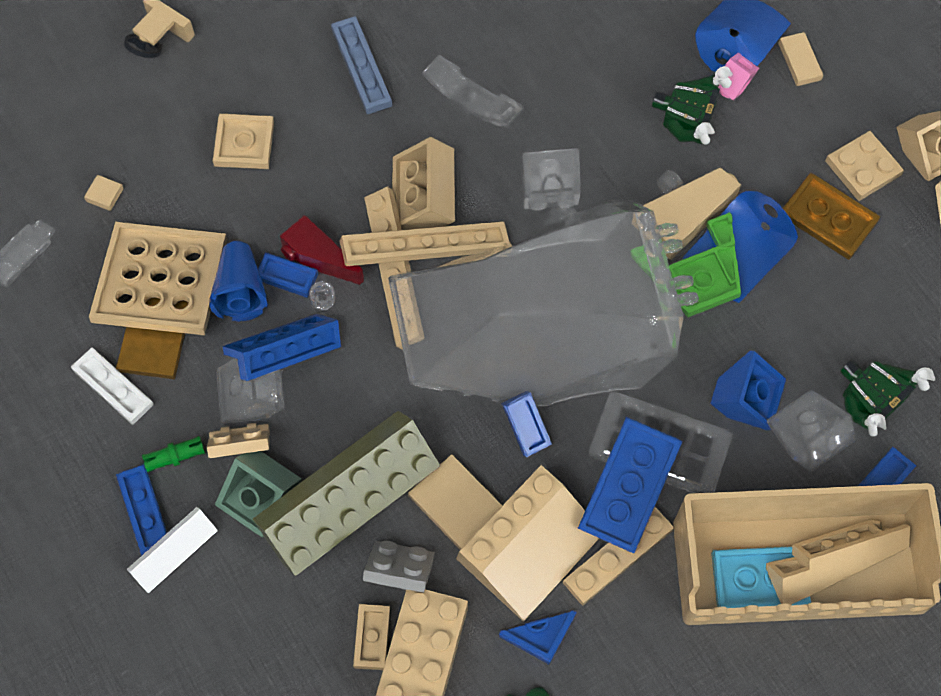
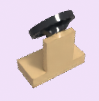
[124,0,195,58]

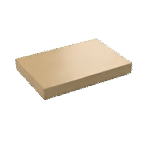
[408,454,502,550]

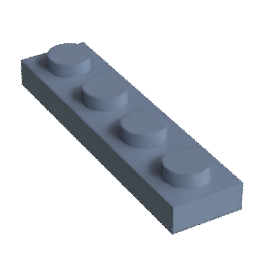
[331,16,392,114]

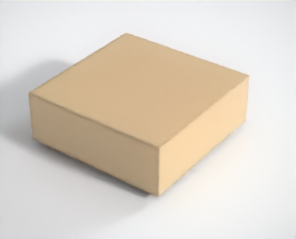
[84,175,123,211]

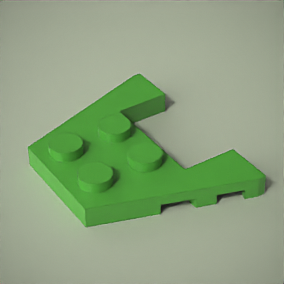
[629,212,741,317]

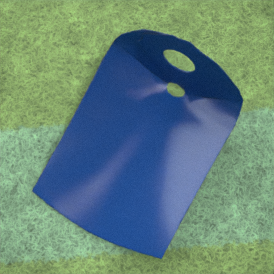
[695,0,791,72]
[682,191,798,303]

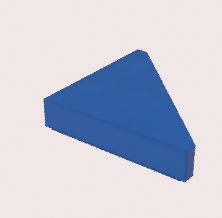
[499,610,577,664]

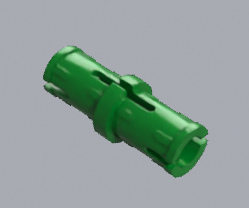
[142,436,205,473]

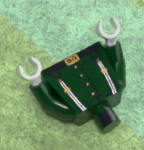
[652,66,733,145]
[840,360,935,436]

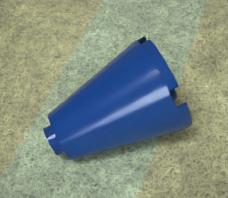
[209,241,268,322]

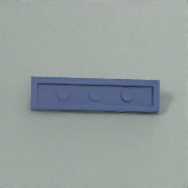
[223,314,341,381]

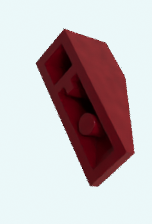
[280,215,364,285]

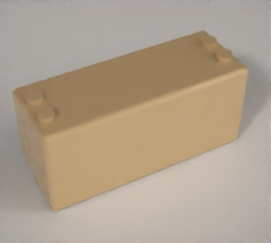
[673,483,941,625]

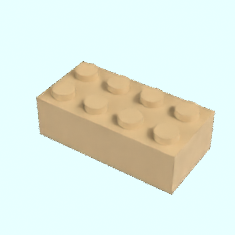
[376,589,468,696]

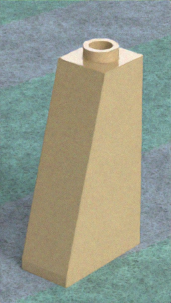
[630,167,741,260]

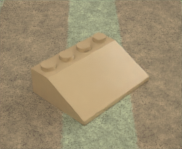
[456,465,599,622]

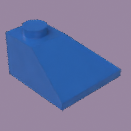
[710,351,786,430]

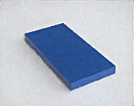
[578,417,683,554]

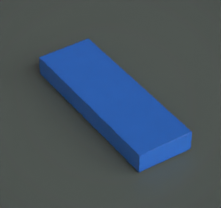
[116,464,168,556]

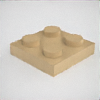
[213,114,274,169]
[825,131,904,201]

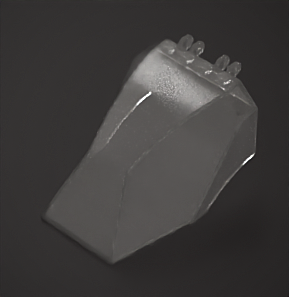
[388,200,699,407]

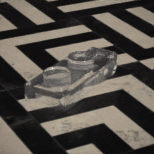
[0,219,55,288]

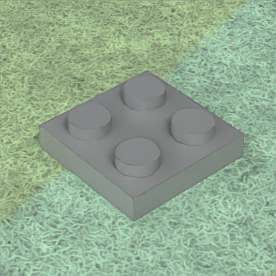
[363,541,435,593]

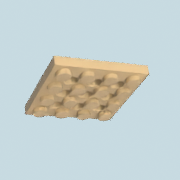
[89,222,227,335]

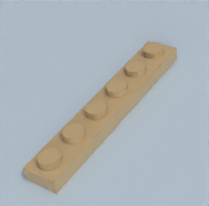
[364,187,426,349]
[340,222,510,266]

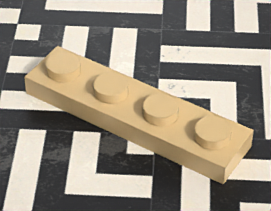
[563,507,674,606]

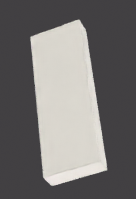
[71,347,154,425]
[127,507,218,593]

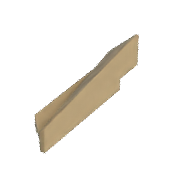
[766,520,910,605]

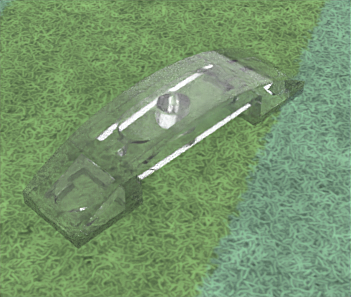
[422,55,524,127]

